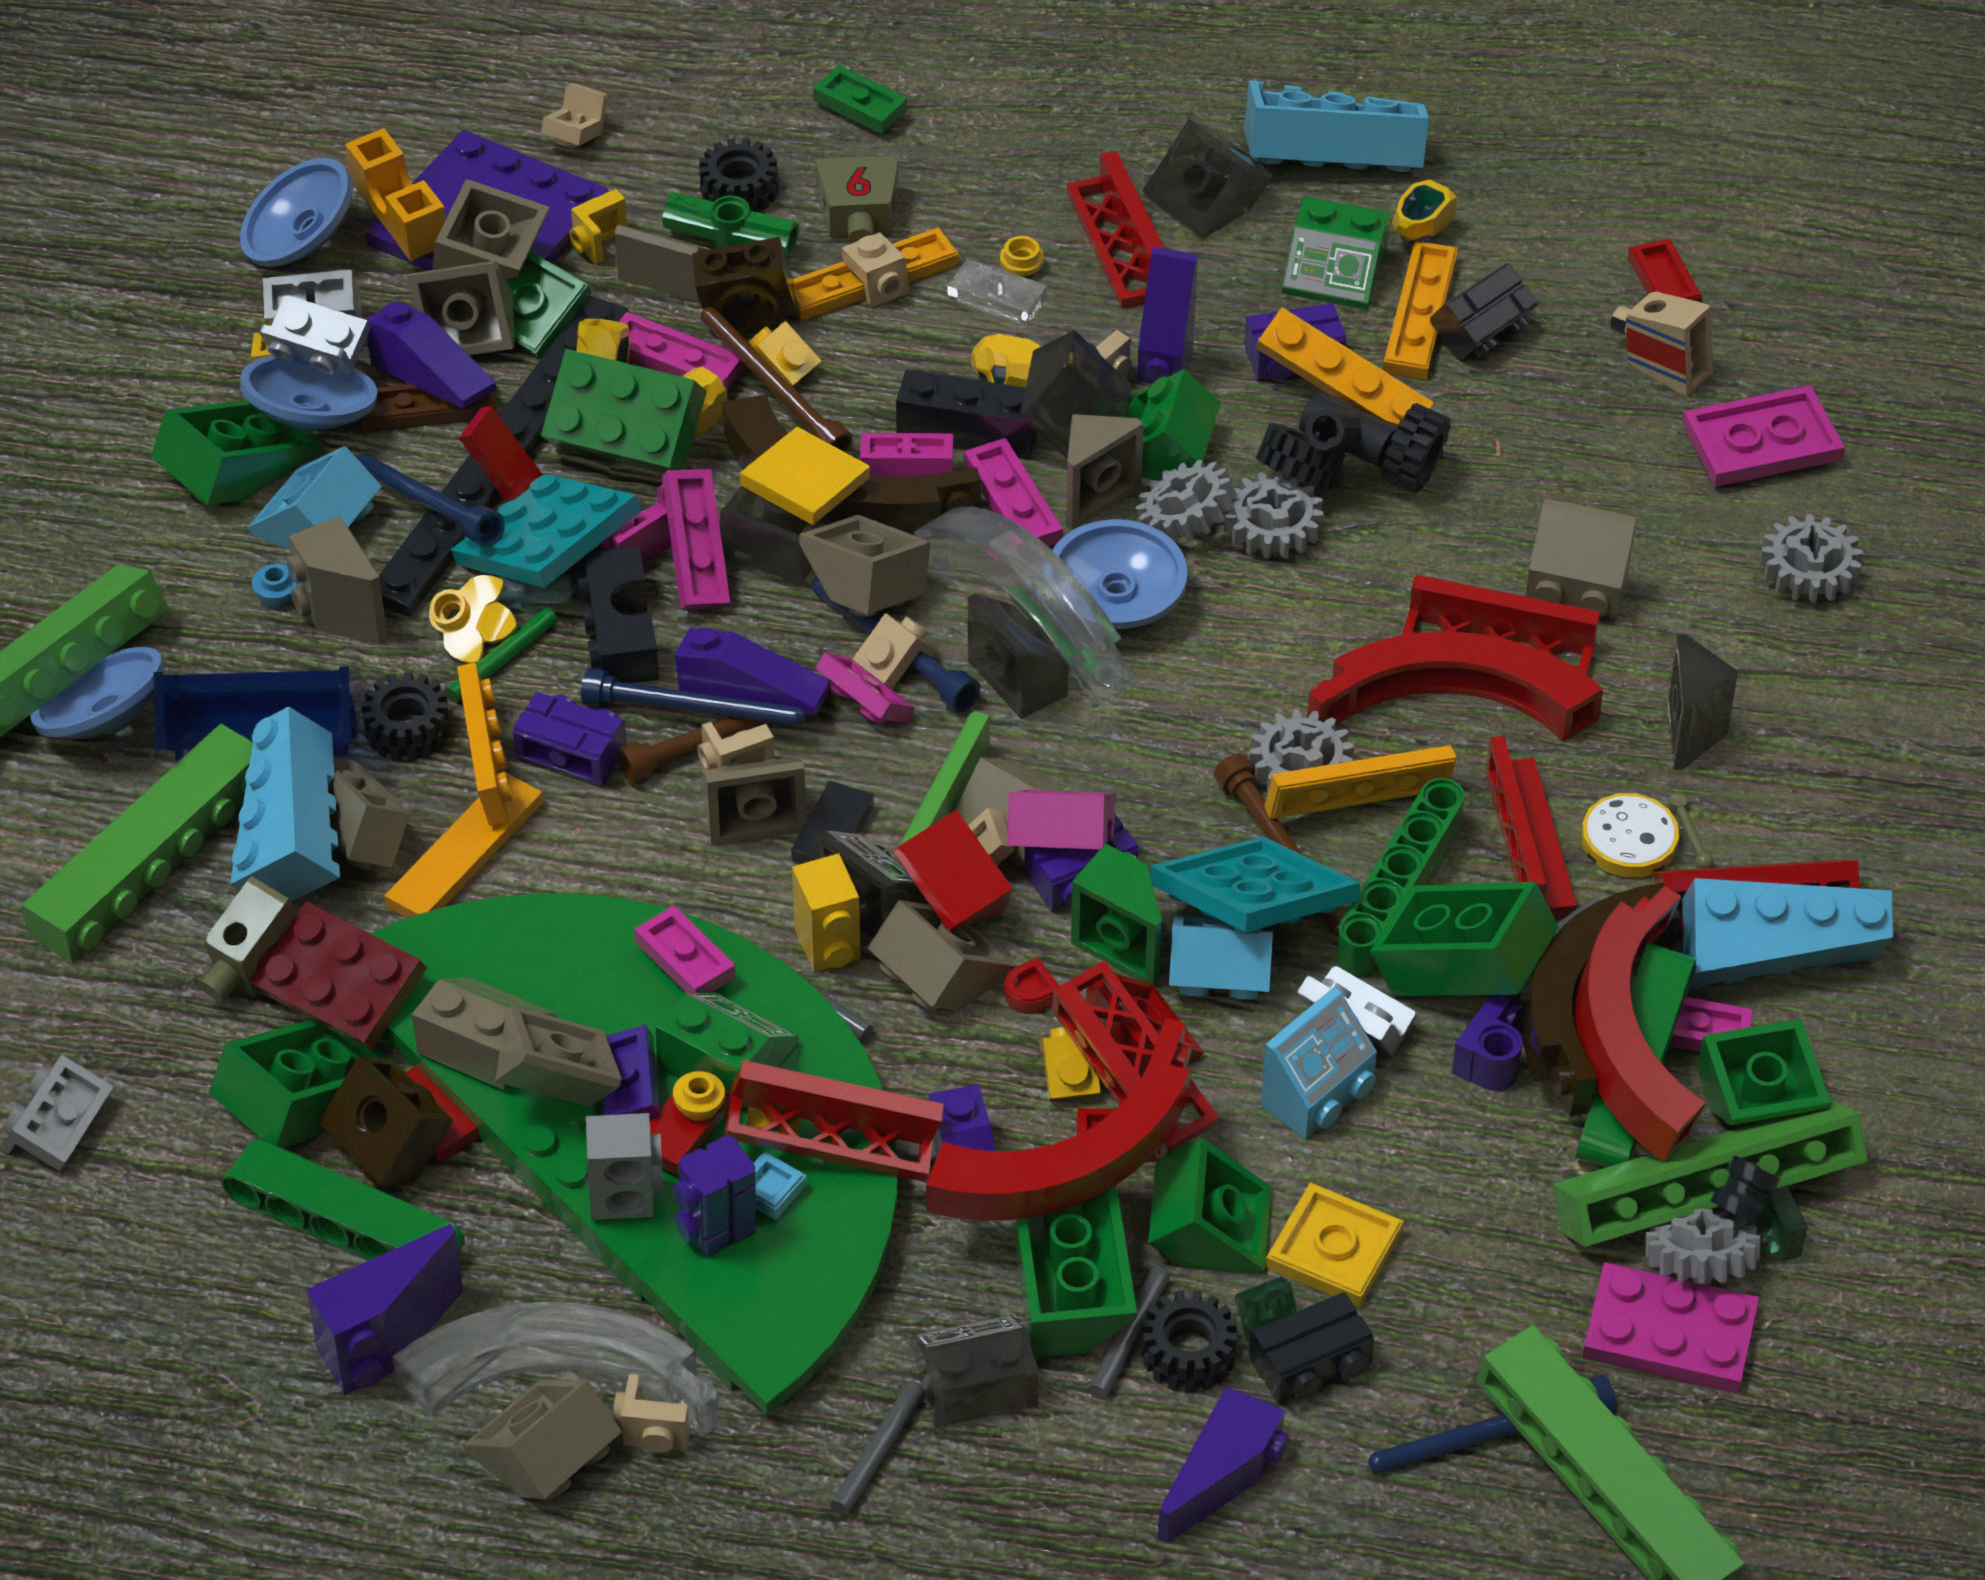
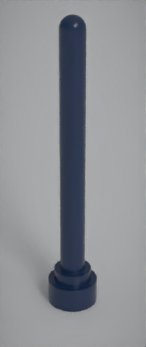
[356,454,505,547]
[811,577,980,713]
[581,668,806,726]
[1368,1374,1617,1473]

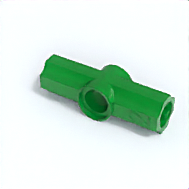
[662,192,799,259]

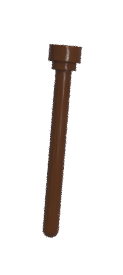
[701,307,853,452]
[617,689,831,784]
[1214,753,1344,936]

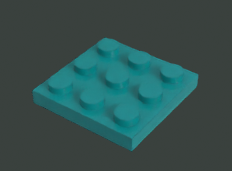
[451,474,642,588]
[1150,836,1360,934]

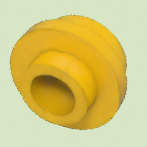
[1000,236,1044,276]
[673,1071,725,1121]

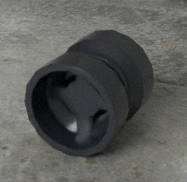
[1710,1155,1781,1225]

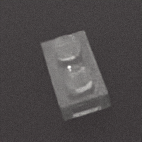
[948,258,1047,326]

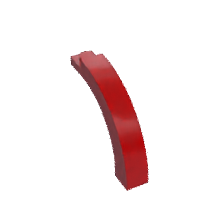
[1307,631,1603,741]
[1575,885,1706,1162]
[926,1017,1191,1221]

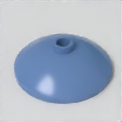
[240,158,353,267]
[240,355,377,431]
[1047,519,1187,629]
[31,647,165,739]

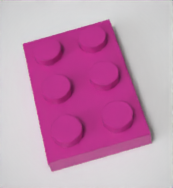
[1682,385,1845,487]
[1582,1262,1759,1394]

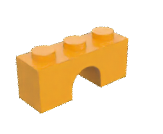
[345,128,446,261]

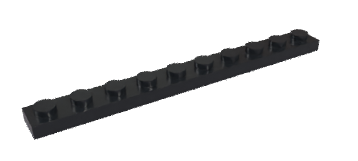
[379,295,629,618]

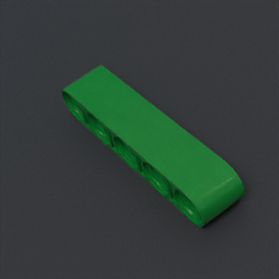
[1337,778,1465,978]
[1576,943,1697,1168]
[221,1139,465,1261]

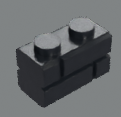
[1430,262,1538,361]
[1249,1292,1374,1403]

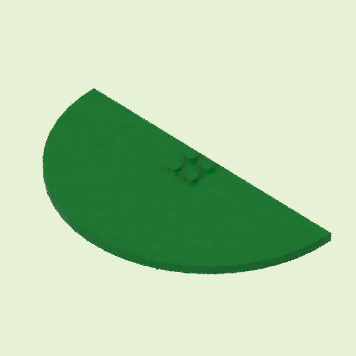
[370,893,898,1415]

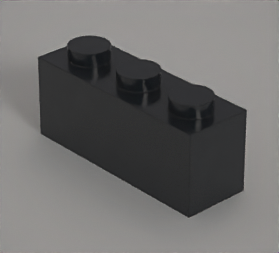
[896,369,1039,460]

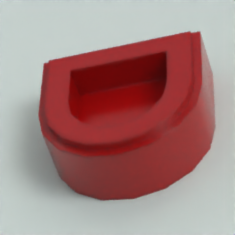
[1004,957,1059,1014]

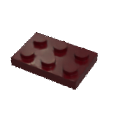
[250,901,427,1051]

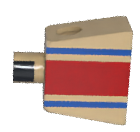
[1610,292,1713,397]

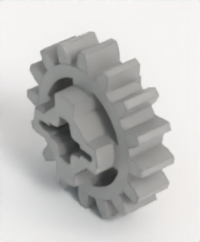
[1136,460,1237,543]
[1223,472,1324,559]
[1759,514,1863,603]
[1249,709,1354,793]
[1646,1209,1760,1284]

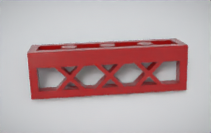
[1067,151,1164,309]
[1402,574,1600,675]
[1486,736,1577,920]
[1654,859,1860,931]
[1052,960,1219,1158]
[724,1060,944,1182]

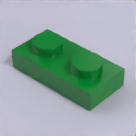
[813,65,908,134]

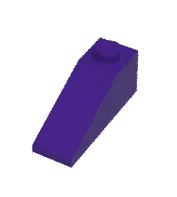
[1137,247,1198,384]
[365,301,496,409]
[674,628,830,715]
[1158,1387,1289,1543]

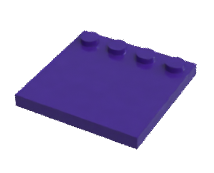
[365,130,608,271]

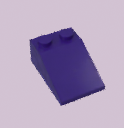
[306,1223,463,1395]

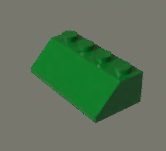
[1011,1149,1137,1359]

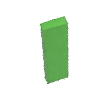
[899,711,990,883]

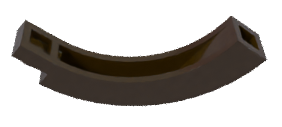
[722,394,981,535]
[1523,882,1681,1116]

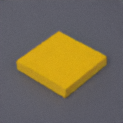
[739,427,870,525]
[1265,1182,1404,1307]

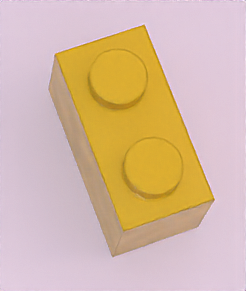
[792,853,861,973]

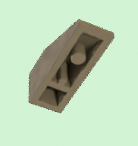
[328,756,410,869]

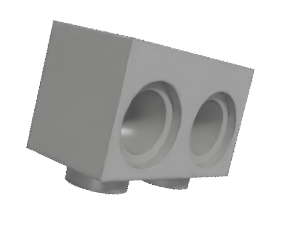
[263,269,362,326]
[586,1113,663,1220]

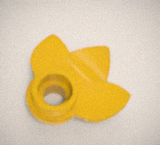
[429,575,518,664]

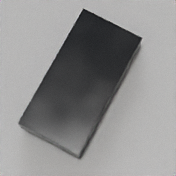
[791,781,874,864]

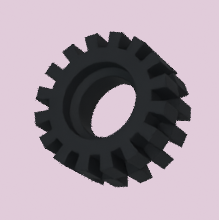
[699,138,778,212]
[1381,403,1451,493]
[1256,423,1346,489]
[361,672,451,762]
[1141,1290,1238,1393]

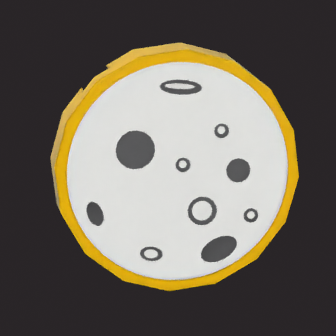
[1581,793,1679,878]

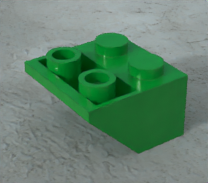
[1115,369,1221,481]

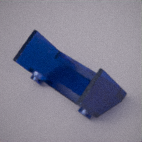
[153,666,361,760]

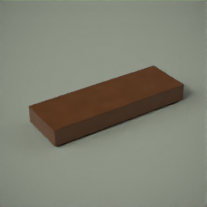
[360,375,497,433]

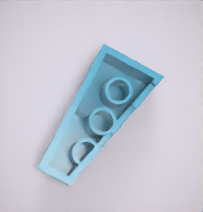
[1244,80,1429,172]
[230,706,340,902]
[1683,878,1893,991]

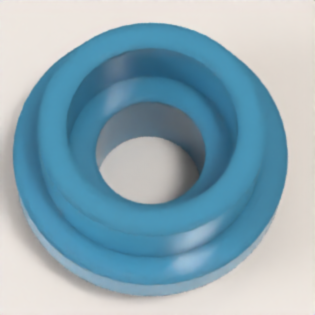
[252,564,296,607]

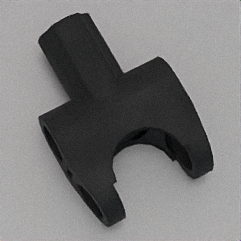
[1299,394,1398,468]

